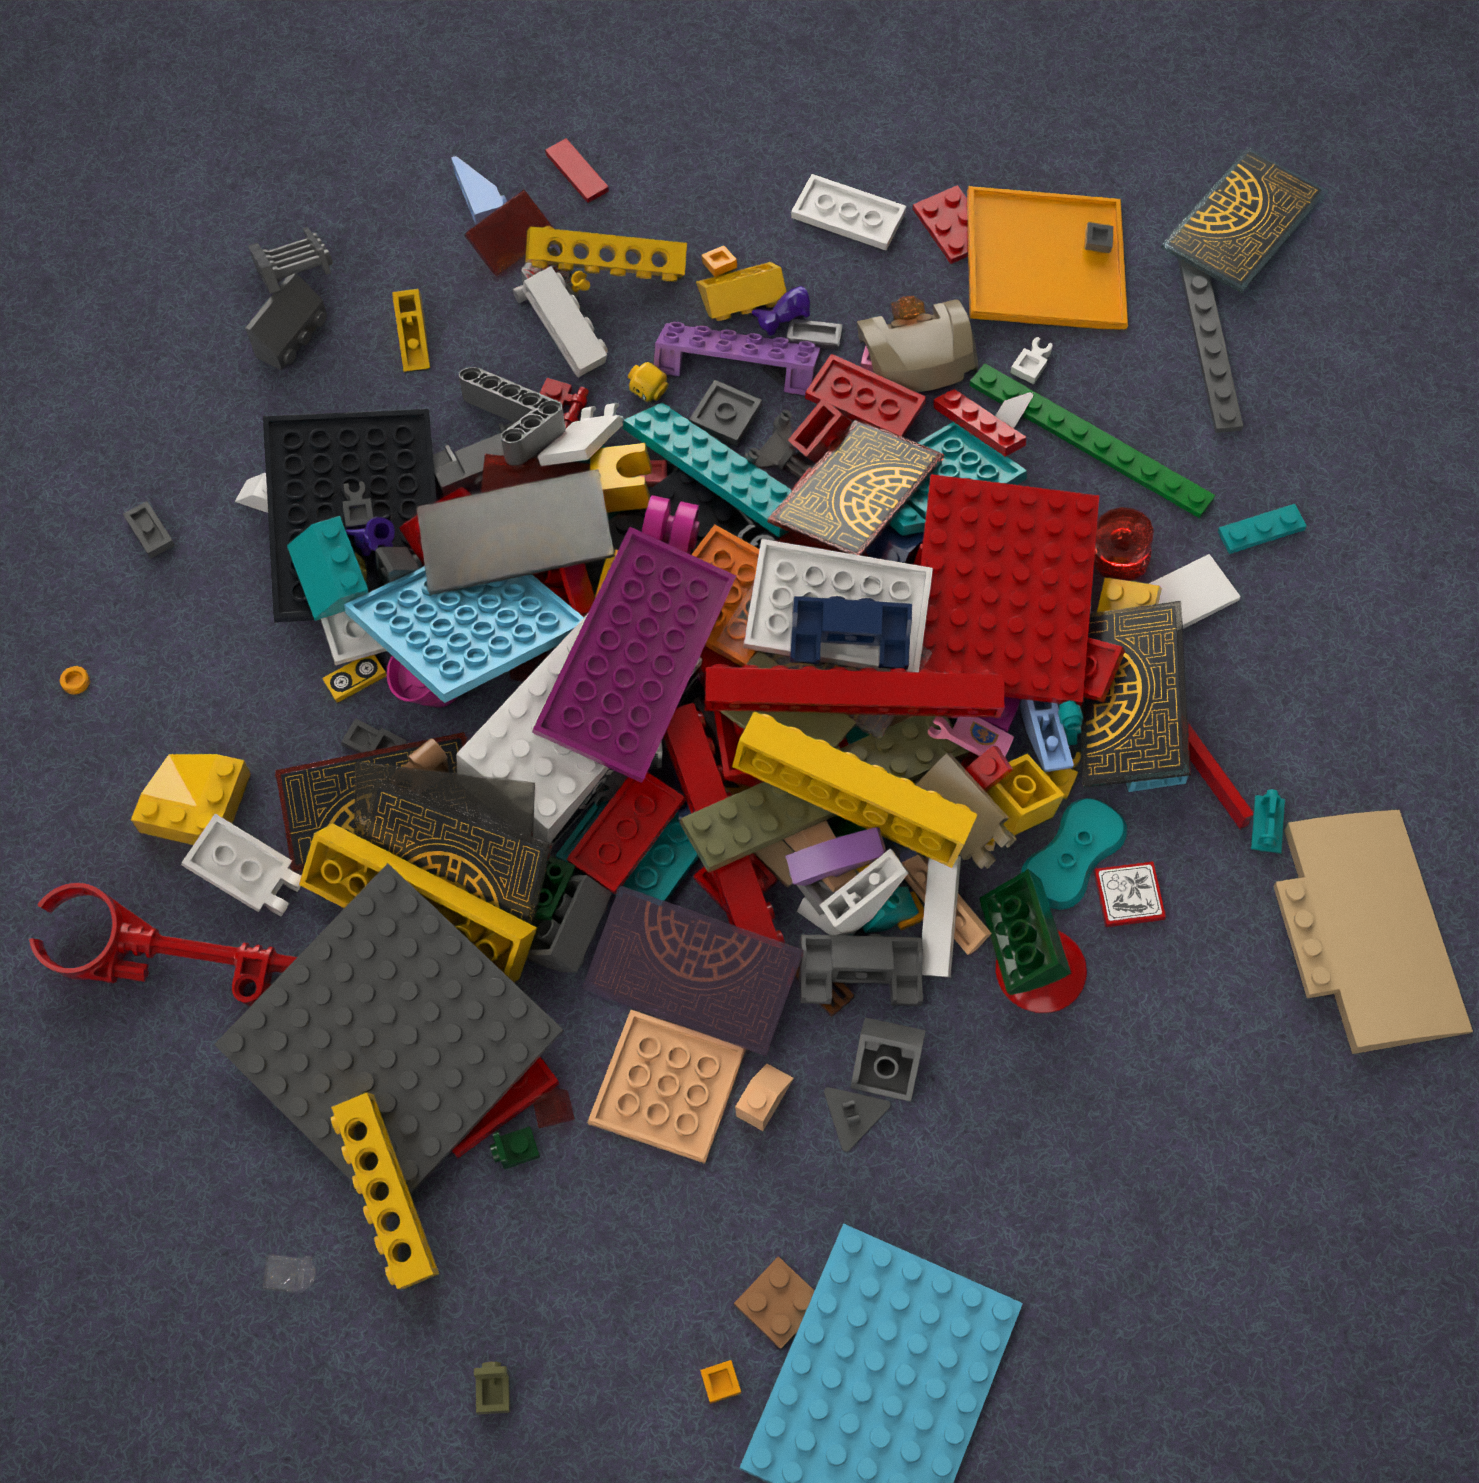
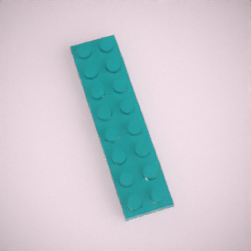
[622,403,797,537]

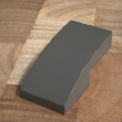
[341,718,407,757]

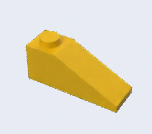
[392,289,430,372]

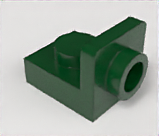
[490,1126,540,1170]

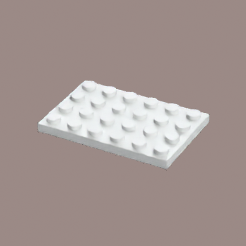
[743,539,933,672]

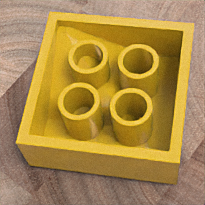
[131,754,251,845]

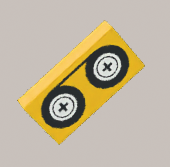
[322,654,387,703]

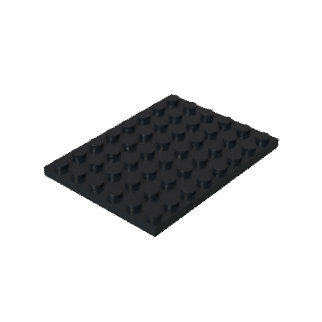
[263,409,436,623]

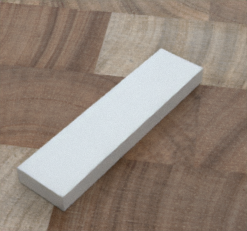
[922,856,961,978]

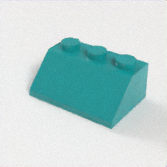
[287,516,368,621]

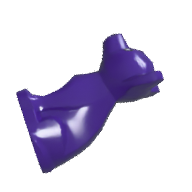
[752,286,810,336]
[345,517,395,556]

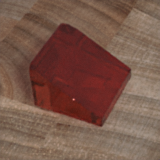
[533,1088,575,1129]

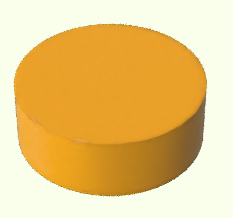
[60,666,90,695]

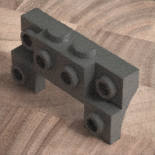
[433,422,544,496]
[799,933,923,1006]

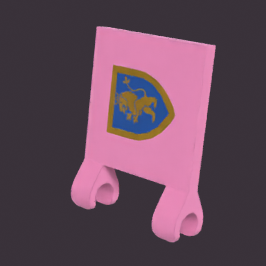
[928,716,1014,757]

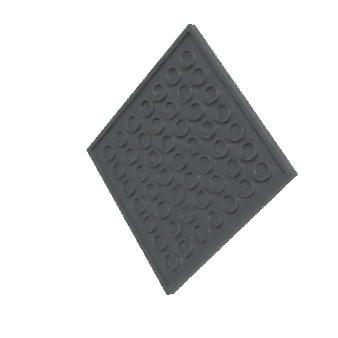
[214,863,564,1217]

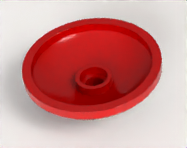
[995,930,1087,1013]

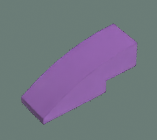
[786,827,886,886]

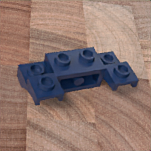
[790,596,912,670]

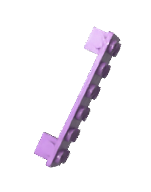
[654,322,821,395]

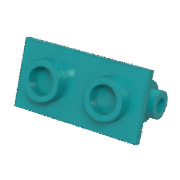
[1251,789,1285,854]

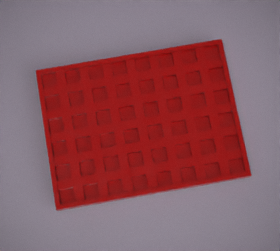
[919,474,1099,707]

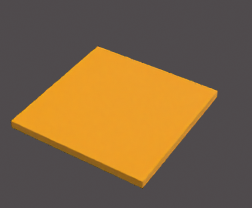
[967,186,1128,329]

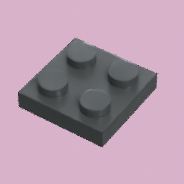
[689,380,762,446]

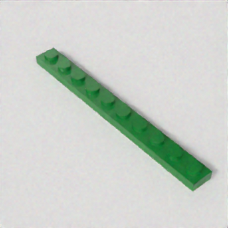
[969,363,1215,519]

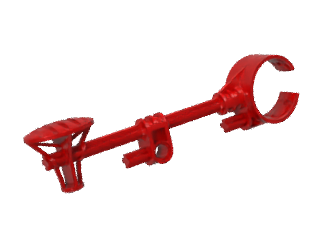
[29,883,297,1006]

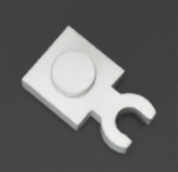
[1010,337,1052,384]

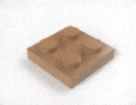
[734,1257,814,1350]

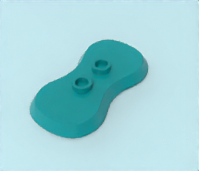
[1021,798,1127,910]

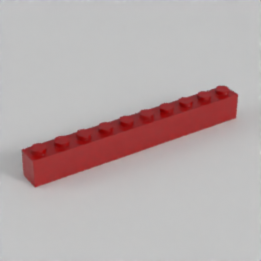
[705,664,1005,718]
[663,703,795,987]

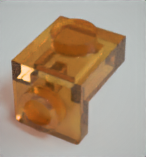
[891,296,925,320]

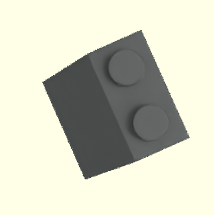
[850,1017,926,1102]

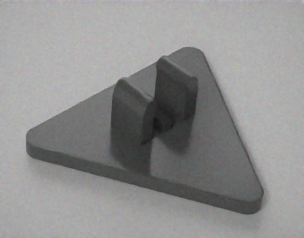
[824,1087,891,1152]

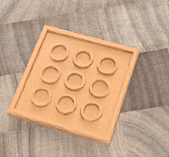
[587,1010,746,1163]

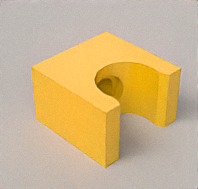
[590,443,652,513]

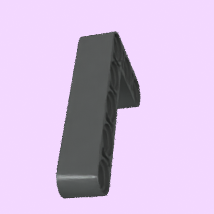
[458,367,566,465]

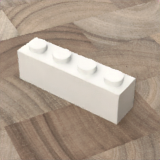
[522,266,608,377]

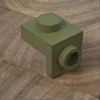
[474,1362,511,1415]

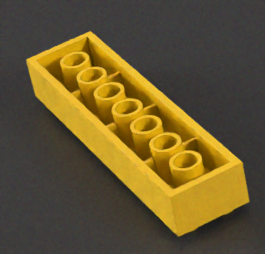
[732,711,978,868]
[299,823,537,983]

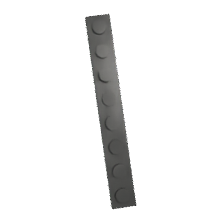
[1178,254,1243,433]

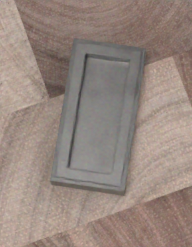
[786,319,842,350]

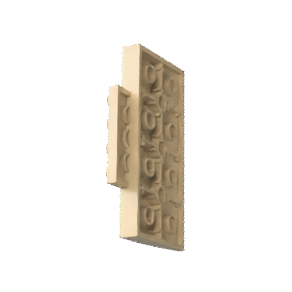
[1273,810,1473,1054]

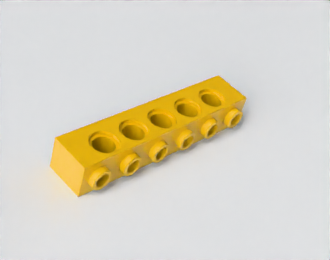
[525,227,687,282]
[331,1092,439,1289]

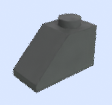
[376,547,422,585]

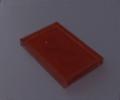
[464,189,553,276]

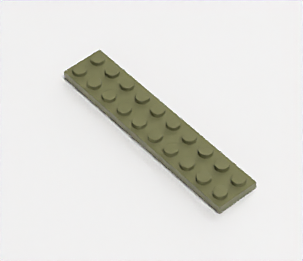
[680,716,969,873]

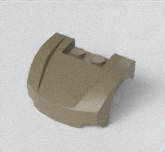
[857,299,978,392]

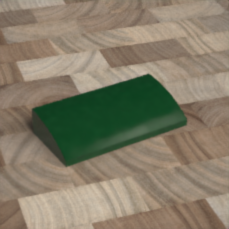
[979,869,1071,995]

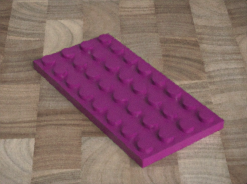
[532,527,736,783]

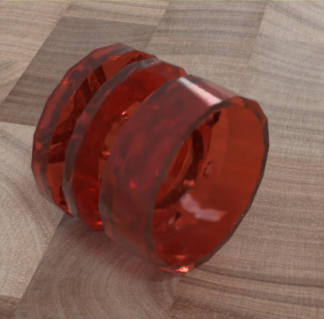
[1094,507,1154,581]

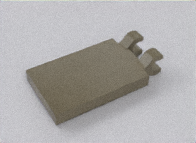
[916,753,1017,869]

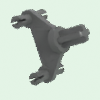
[744,410,814,478]

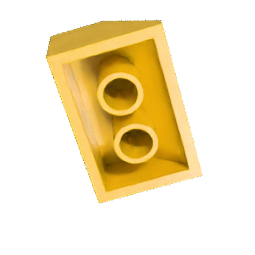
[696,262,787,321]

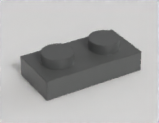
[123,501,175,559]

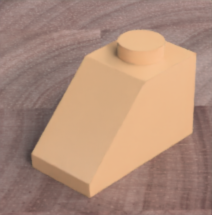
[735,1064,794,1131]

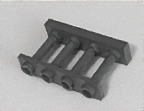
[248,227,333,294]

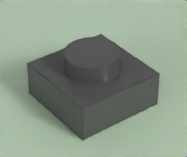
[1084,222,1114,253]

